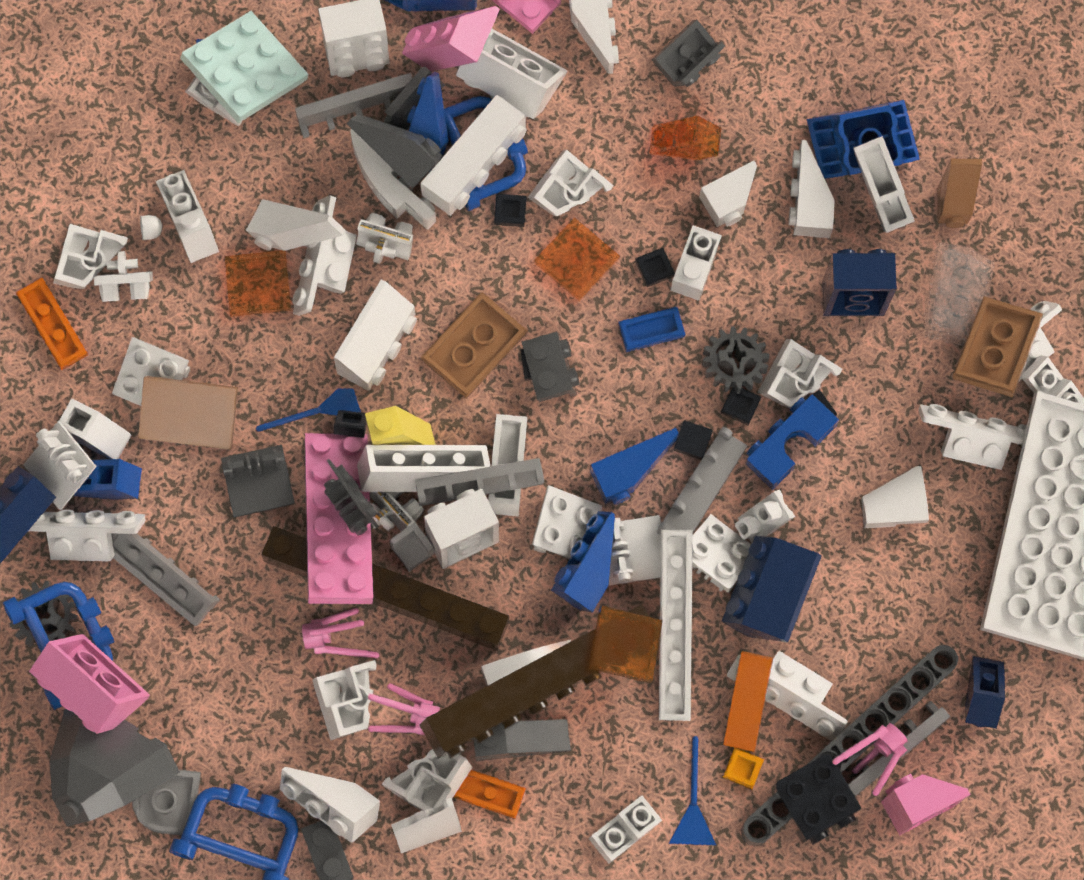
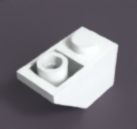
[671,225,722,300]
[59,399,131,459]

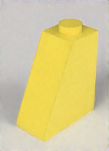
[365,406,436,445]

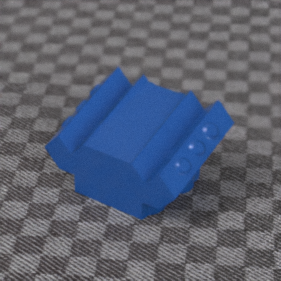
[806,100,920,179]

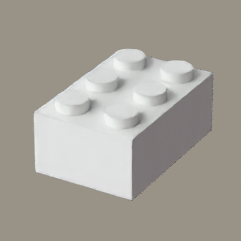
[319,0,390,78]
[424,489,499,569]

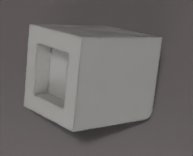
[390,522,434,572]

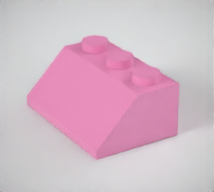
[402,6,500,71]
[29,634,150,734]
[881,774,970,836]

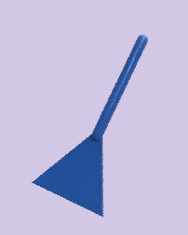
[256,388,361,432]
[669,736,717,846]

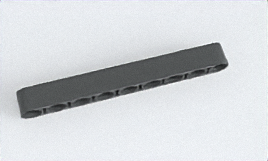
[741,645,958,847]

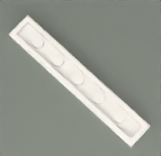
[659,529,693,721]

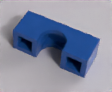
[746,394,839,490]

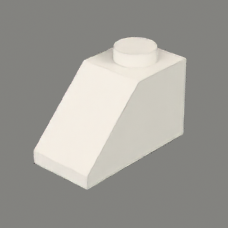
[699,161,757,227]

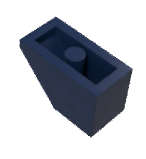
[965,656,1005,729]

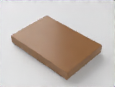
[420,292,528,399]
[953,296,1043,397]
[138,376,238,450]

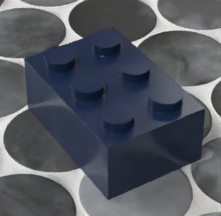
[822,249,897,316]

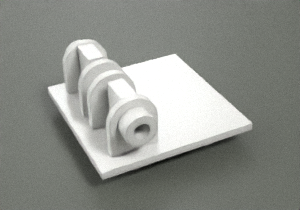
[112,337,190,406]
[23,421,97,510]
[532,485,602,559]
[692,514,751,593]
[609,515,661,586]

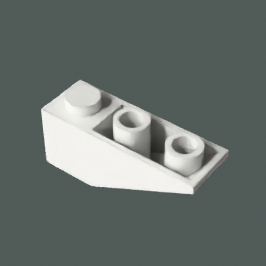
[569,0,619,74]
[789,140,835,238]
[156,170,219,263]
[280,767,380,843]

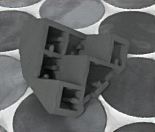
[49,709,180,826]

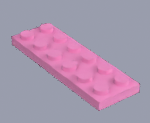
[304,433,373,604]

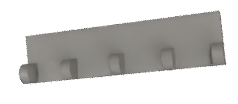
[295,73,412,138]
[657,427,748,535]
[415,458,544,506]
[111,533,220,626]
[848,701,951,797]

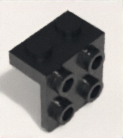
[775,754,862,845]

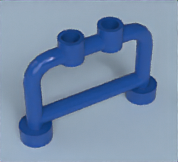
[444,96,528,211]
[2,582,115,710]
[169,784,299,880]

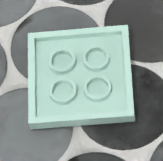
[180,11,309,123]

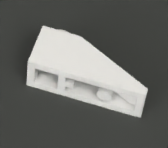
[246,199,346,251]

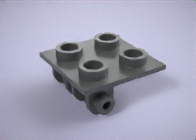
[221,445,295,518]
[324,459,379,535]

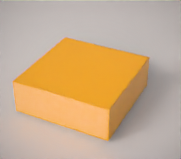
[722,748,764,790]

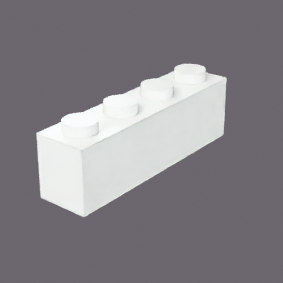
[421,95,527,216]
[357,445,490,492]

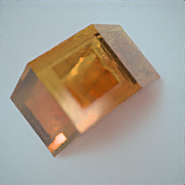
[649,115,721,160]

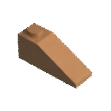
[937,158,982,228]

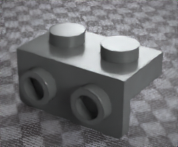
[651,19,725,87]
[522,331,580,402]

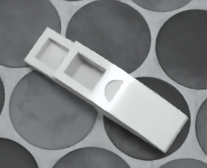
[350,129,436,230]

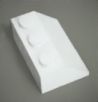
[456,29,567,119]
[334,279,417,391]

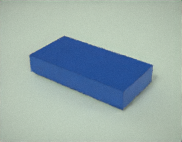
[618,306,686,352]

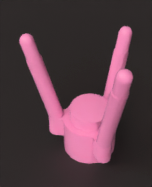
[302,608,379,658]
[368,684,440,735]
[832,723,907,796]

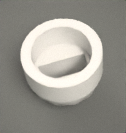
[140,215,163,240]

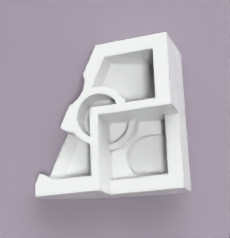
[528,150,614,216]
[53,224,128,289]
[758,339,842,408]
[861,466,929,528]
[312,660,376,740]
[382,749,473,811]
[391,798,462,853]

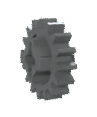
[702,326,770,394]
[9,581,80,649]

